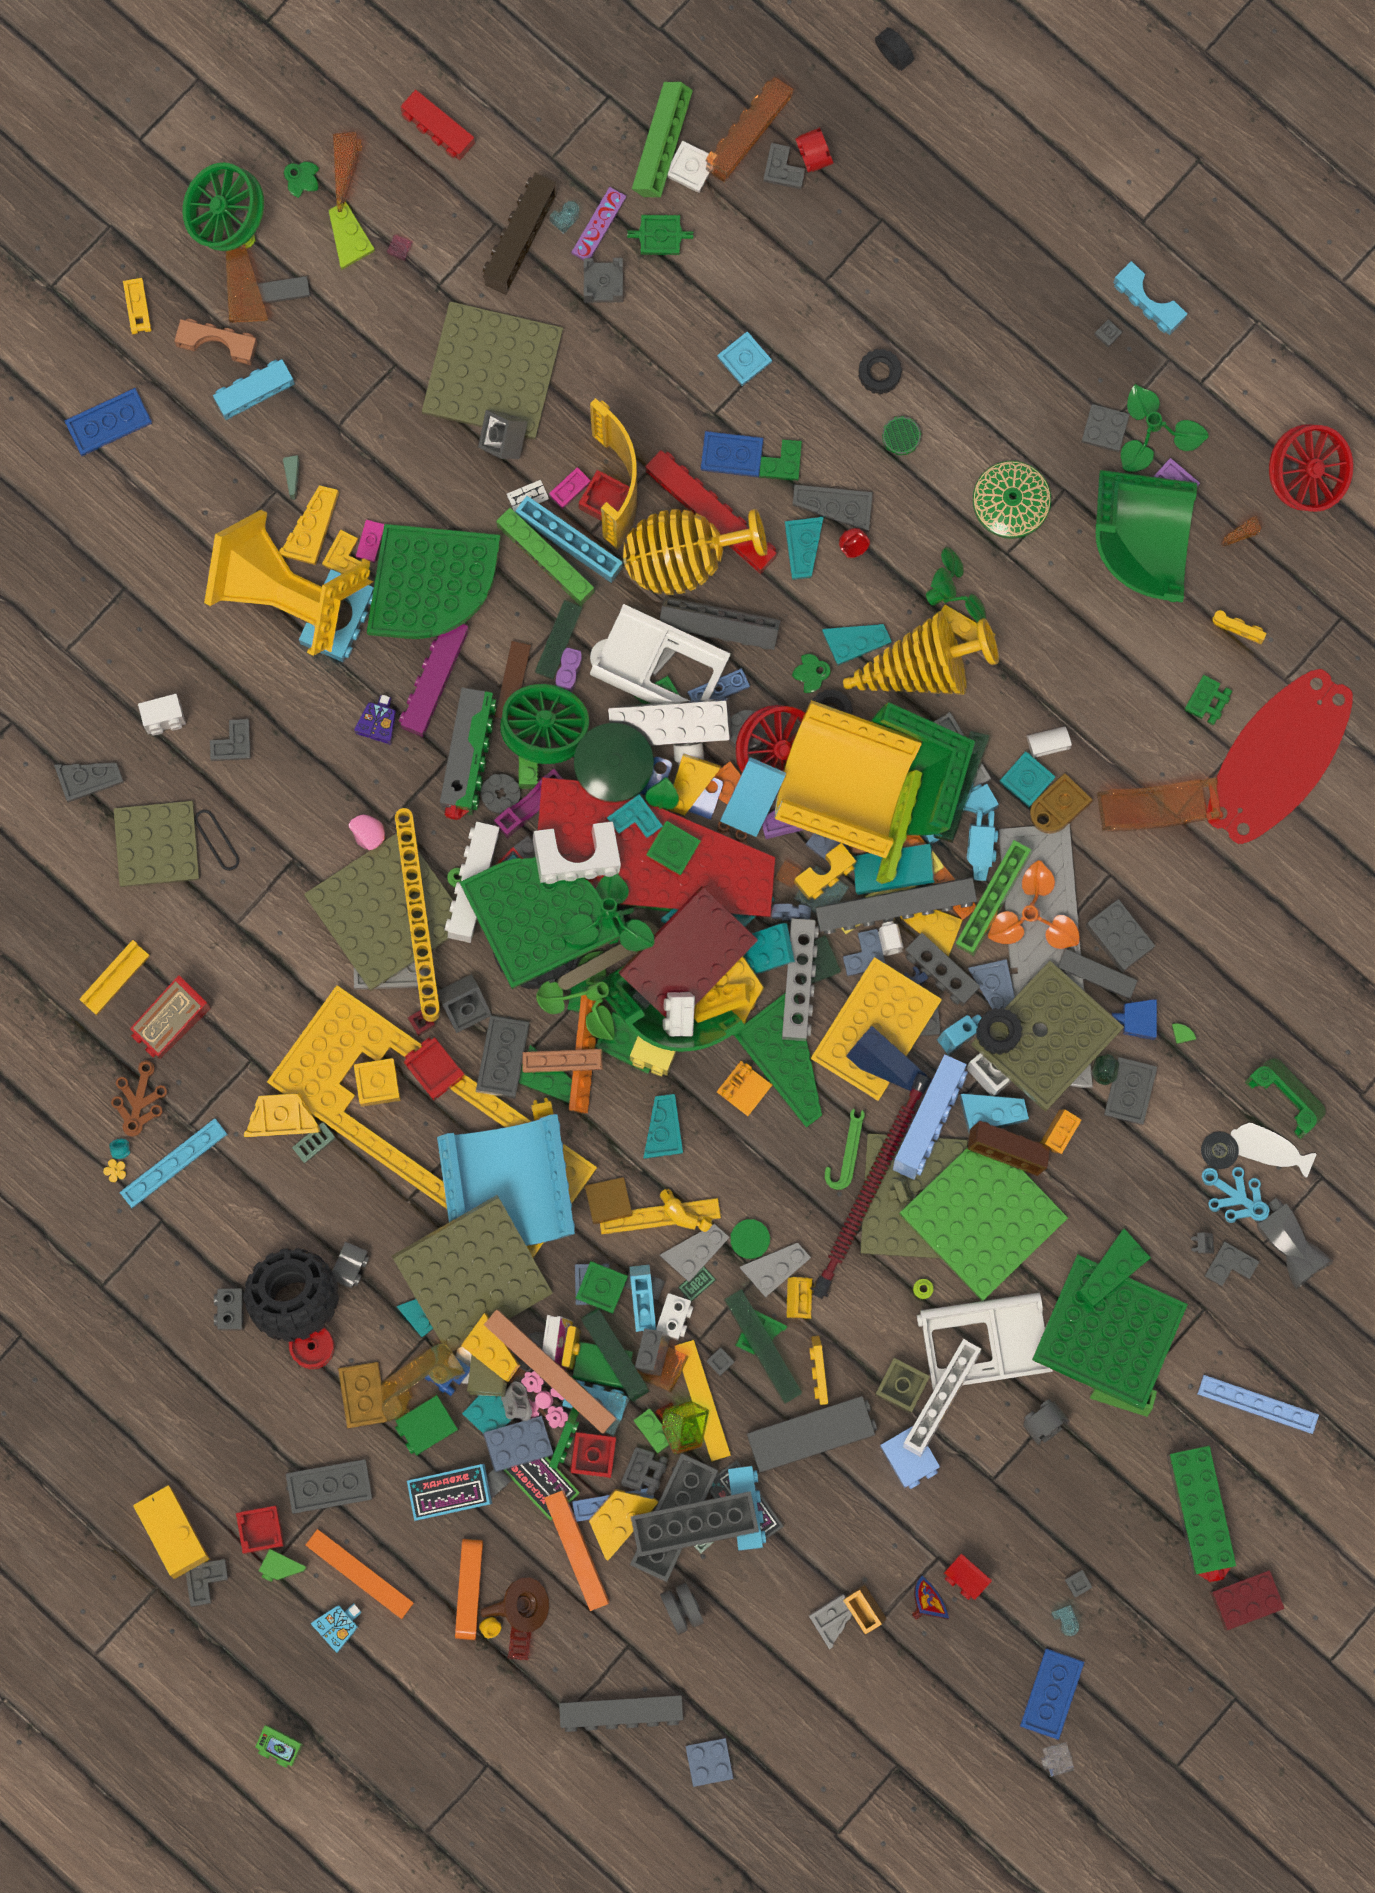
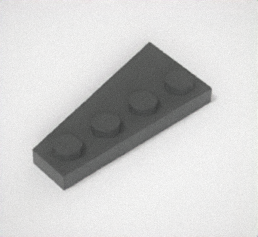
[793,485,873,532]

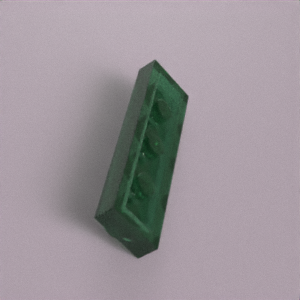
[535,600,583,680]

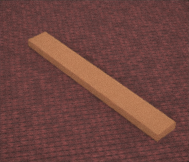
[484,1309,617,1434]

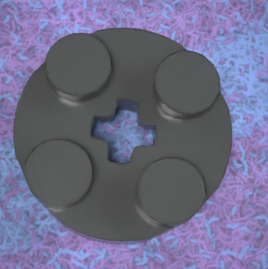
[481,774,521,814]

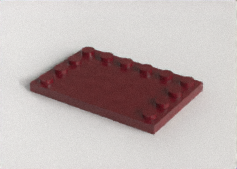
[618,886,758,1018]

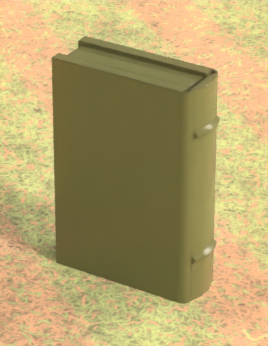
[467,1348,510,1397]

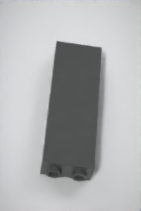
[747,1396,877,1473]

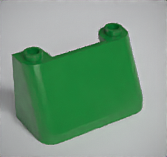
[1245,1058,1326,1140]

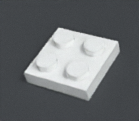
[667,141,717,193]

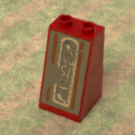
[130,975,211,1059]

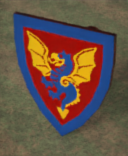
[912,1576,949,1619]

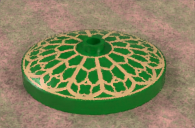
[972,461,1051,539]

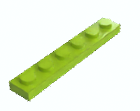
[876,770,922,884]

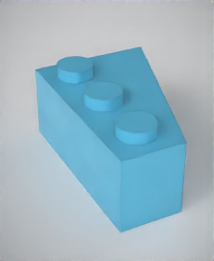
[960,1094,1029,1134]

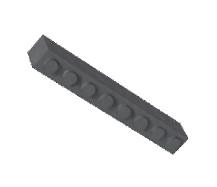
[815,877,977,934]

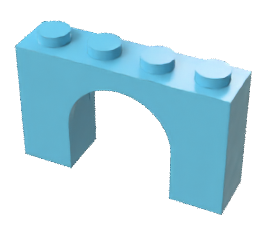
[299,569,374,662]

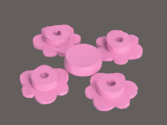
[521,1371,569,1428]

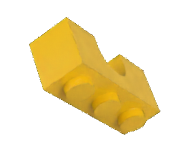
[794,843,856,901]

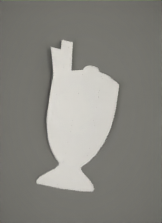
[1231,1123,1316,1177]

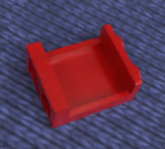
[403,1037,465,1101]

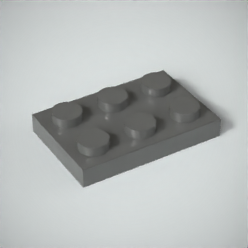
[1104,1057,1157,1125]

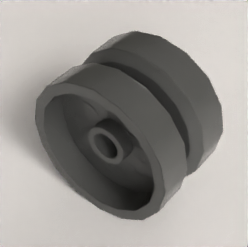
[660,1582,704,1635]

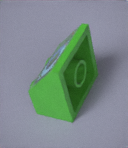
[255,1725,304,1768]

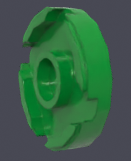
[730,1219,770,1259]

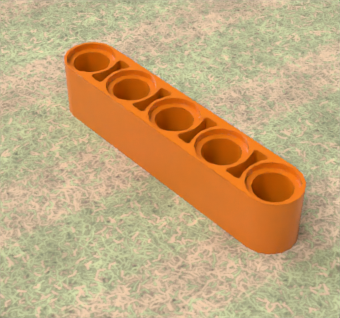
[455,1539,483,1640]

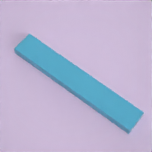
[120,1119,228,1209]

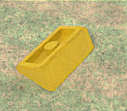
[787,1277,812,1319]

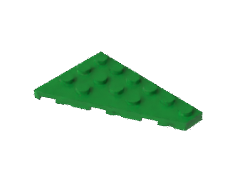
[733,993,822,1128]

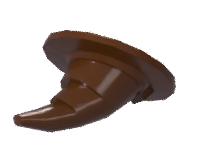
[481,1577,549,1632]

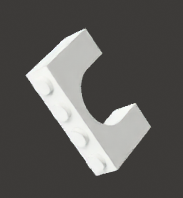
[533,822,621,884]

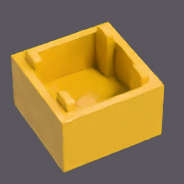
[354,1058,401,1107]

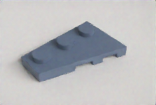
[968,959,1015,1009]

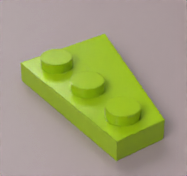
[329,201,375,270]

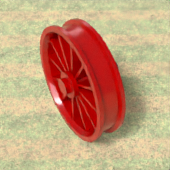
[1269,424,1353,512]
[736,705,805,791]

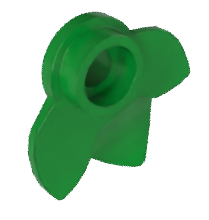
[283,162,319,198]
[792,654,831,693]

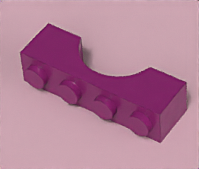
[494,769,563,839]

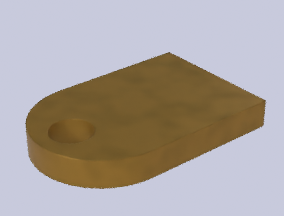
[1030,773,1093,834]

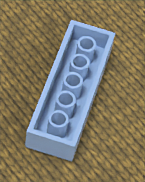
[893,1054,968,1180]

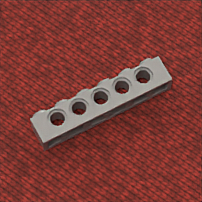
[782,918,819,1041]

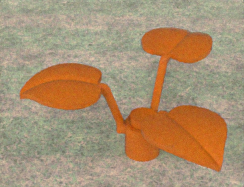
[988,860,1080,949]

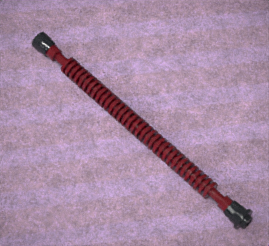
[810,1073,932,1299]

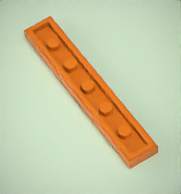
[544,1490,610,1611]
[305,1529,414,1619]

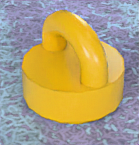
[479,1617,502,1639]

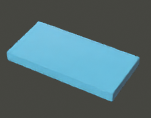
[720,757,786,837]

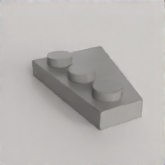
[659,1224,729,1282]
[739,1243,811,1298]

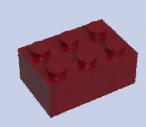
[1210,1570,1285,1631]

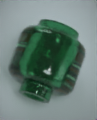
[1092,1054,1120,1085]

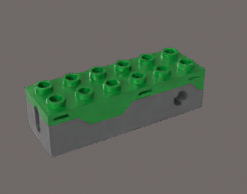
[440,688,497,820]
[1167,1446,1236,1582]

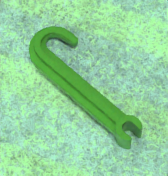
[825,1109,865,1190]

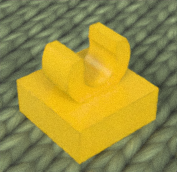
[531,1098,554,1121]

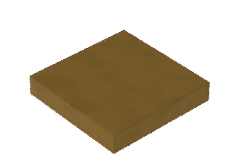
[585,1177,632,1225]

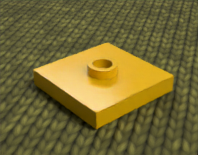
[562,1326,581,1370]

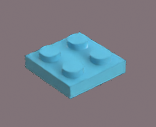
[717,332,772,386]

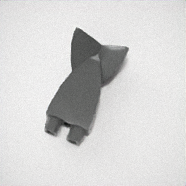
[1255,1198,1333,1290]

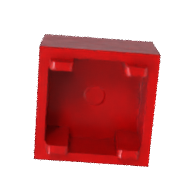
[578,470,630,521]
[236,1506,285,1554]

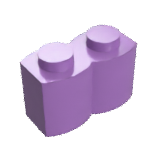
[556,648,582,692]

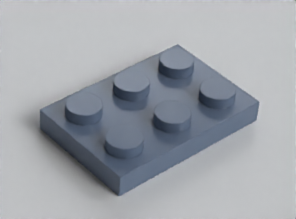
[483,1416,553,1472]

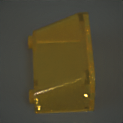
[381,1344,466,1422]

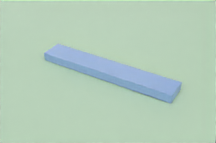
[1197,1375,1319,1434]

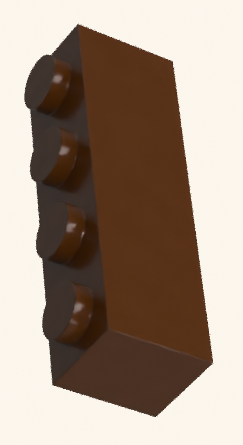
[968,1121,1050,1176]

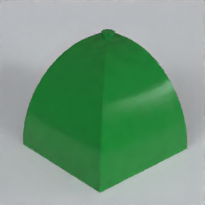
[1095,470,1197,602]
[870,702,975,836]
[600,965,745,1052]

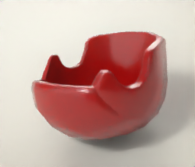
[839,528,870,558]

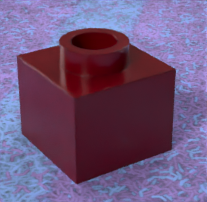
[408,1010,436,1037]

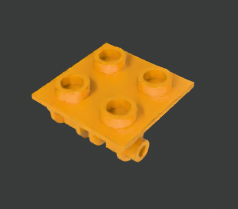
[717,1061,772,1116]

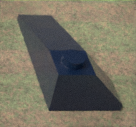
[846,1026,932,1091]

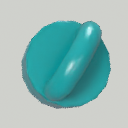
[109,1138,130,1159]

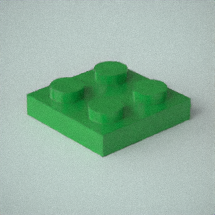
[646,821,701,875]
[575,1261,628,1314]

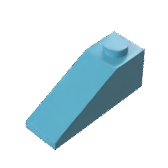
[629,1265,656,1332]

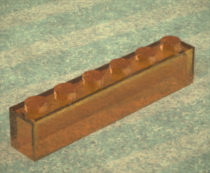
[705,77,794,183]

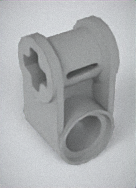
[501,1381,532,1421]

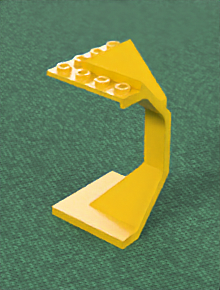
[204,510,373,656]

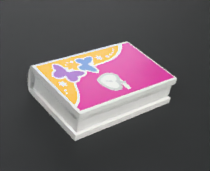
[542,1315,573,1371]

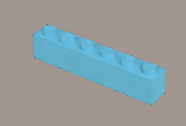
[515,496,623,583]

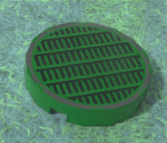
[882,416,921,456]

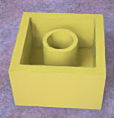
[630,1036,676,1077]

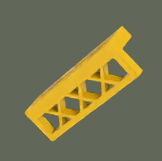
[79,940,150,1015]

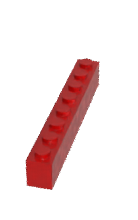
[645,450,777,575]

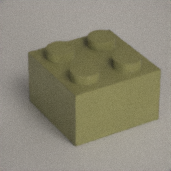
[875,1358,930,1414]

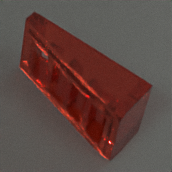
[508,1626,531,1661]

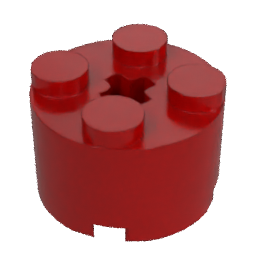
[795,127,834,173]

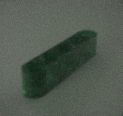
[580,1308,650,1402]

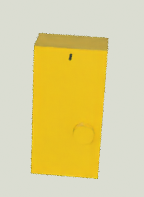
[133,1485,209,1579]

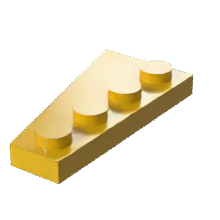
[279,485,339,565]

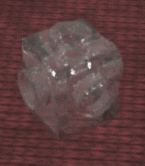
[1041,1742,1074,1777]

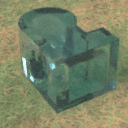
[550,201,579,234]
[1051,1605,1079,1636]

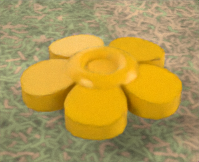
[104,1159,126,1182]

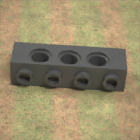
[905,933,980,1006]

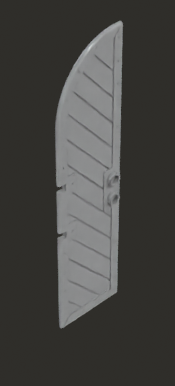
[998,824,1092,1088]

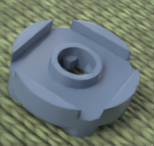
[771,904,811,922]

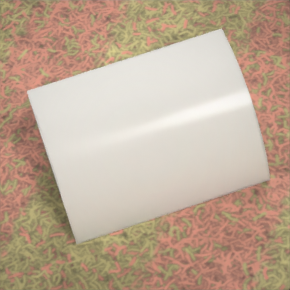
[1026,726,1072,758]

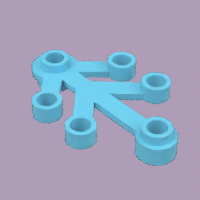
[1202,1167,1269,1223]

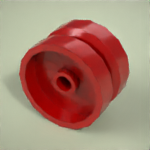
[289,1328,335,1370]

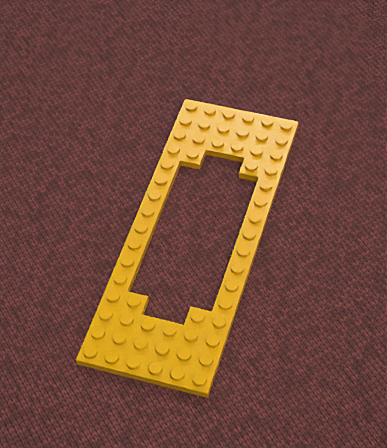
[267,985,597,1258]

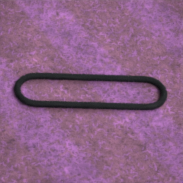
[195,810,239,871]

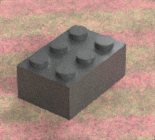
[1085,899,1155,973]

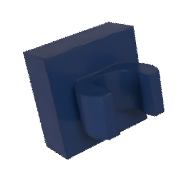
[904,967,928,985]

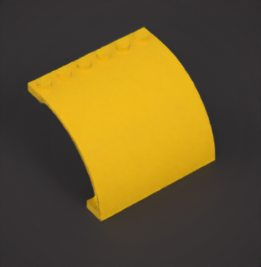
[590,398,637,550]
[775,700,922,858]

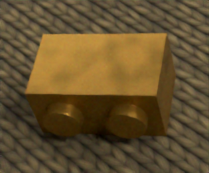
[843,1585,887,1635]

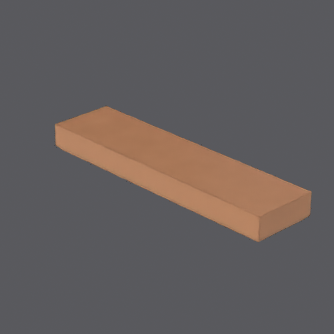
[523,1049,603,1073]

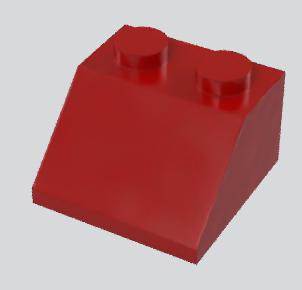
[943,1554,992,1600]

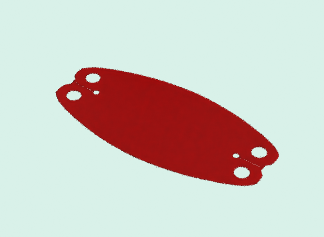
[1207,669,1353,844]

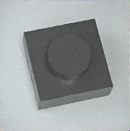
[706,1348,735,1376]
[1065,1570,1093,1598]

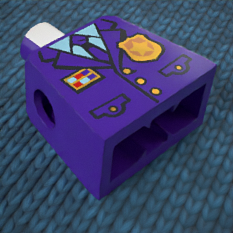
[354,695,396,745]

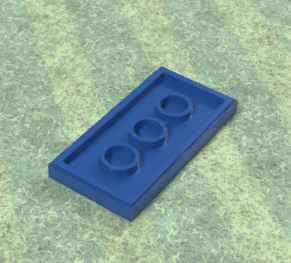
[65,388,152,456]
[1020,1649,1084,1740]

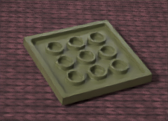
[114,801,200,887]

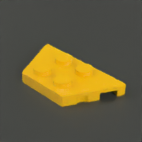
[714,956,765,1024]
[244,1093,321,1137]
[589,1489,659,1561]

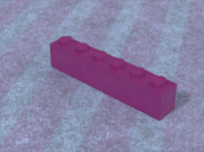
[399,624,469,737]

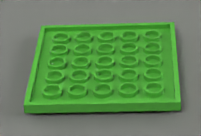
[899,1147,1068,1301]

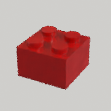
[569,1432,616,1478]

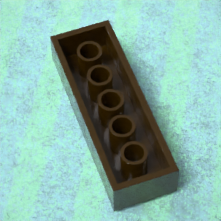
[482,172,557,295]

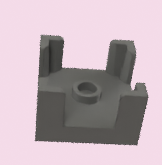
[584,258,623,303]

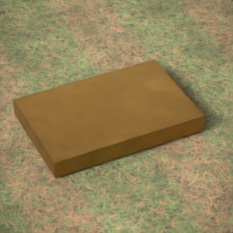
[338,1362,387,1428]

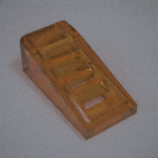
[1221,515,1261,547]

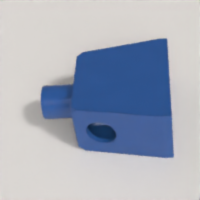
[1111,1000,1157,1040]

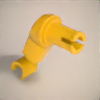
[660,1189,712,1232]

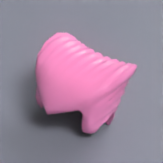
[349,815,385,850]

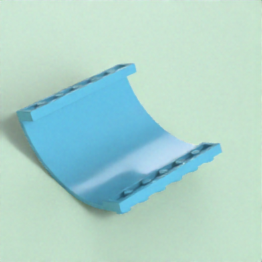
[437,1114,575,1246]

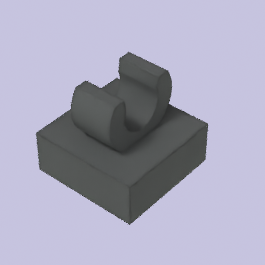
[1094,320,1122,348]
[1191,1232,1214,1254]

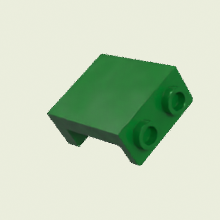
[395,1395,459,1456]

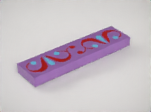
[571,187,626,261]

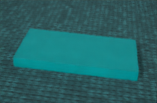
[853,844,935,895]

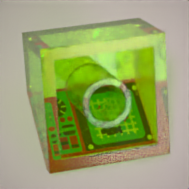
[662,1401,709,1454]

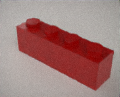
[400,89,475,160]

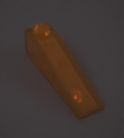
[333,132,362,212]

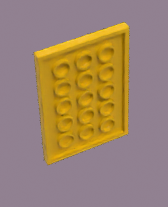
[811,957,942,1101]

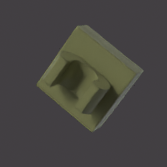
[888,1180,913,1202]

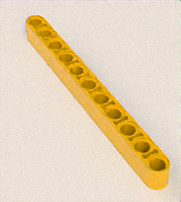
[395,808,440,1022]

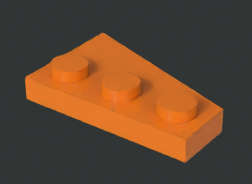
[705,761,741,804]

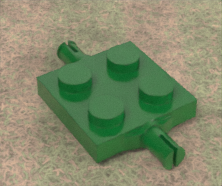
[627,215,693,255]

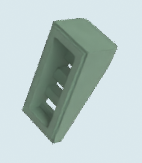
[283,455,300,500]
[292,1122,336,1164]

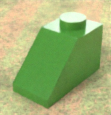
[259,1549,307,1582]

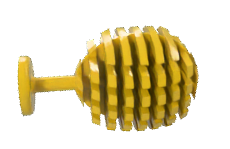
[623,509,767,595]

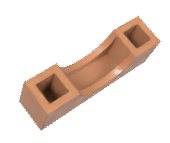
[174,319,257,365]

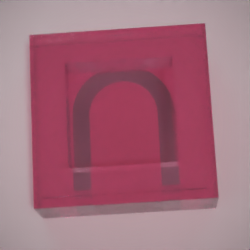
[387,234,413,261]

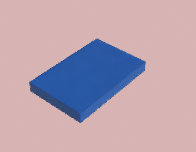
[701,431,763,477]

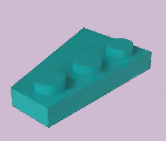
[785,517,824,580]
[643,1094,683,1159]

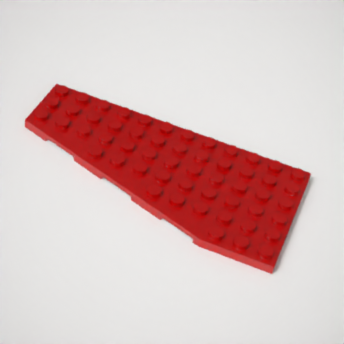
[535,778,775,917]

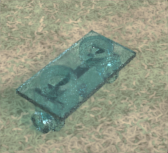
[595,1390,630,1436]

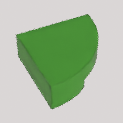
[1172,1024,1196,1044]

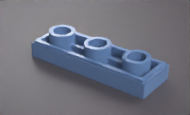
[688,668,750,701]

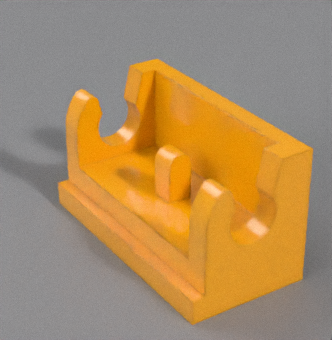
[1040,1109,1081,1154]

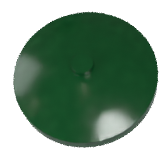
[574,723,654,803]

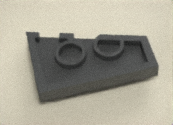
[54,763,124,803]

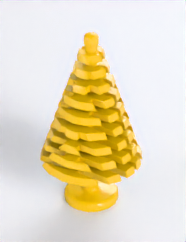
[843,611,999,695]

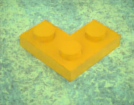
[322,530,361,574]

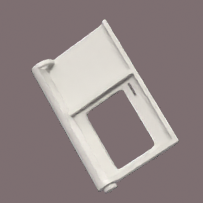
[590,604,730,703]
[917,1293,1053,1390]

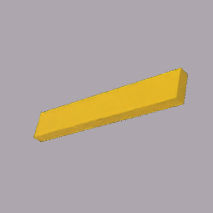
[600,1198,721,1235]
[674,1340,731,1462]

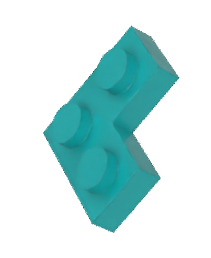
[607,794,663,839]

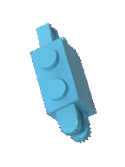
[967,809,998,881]

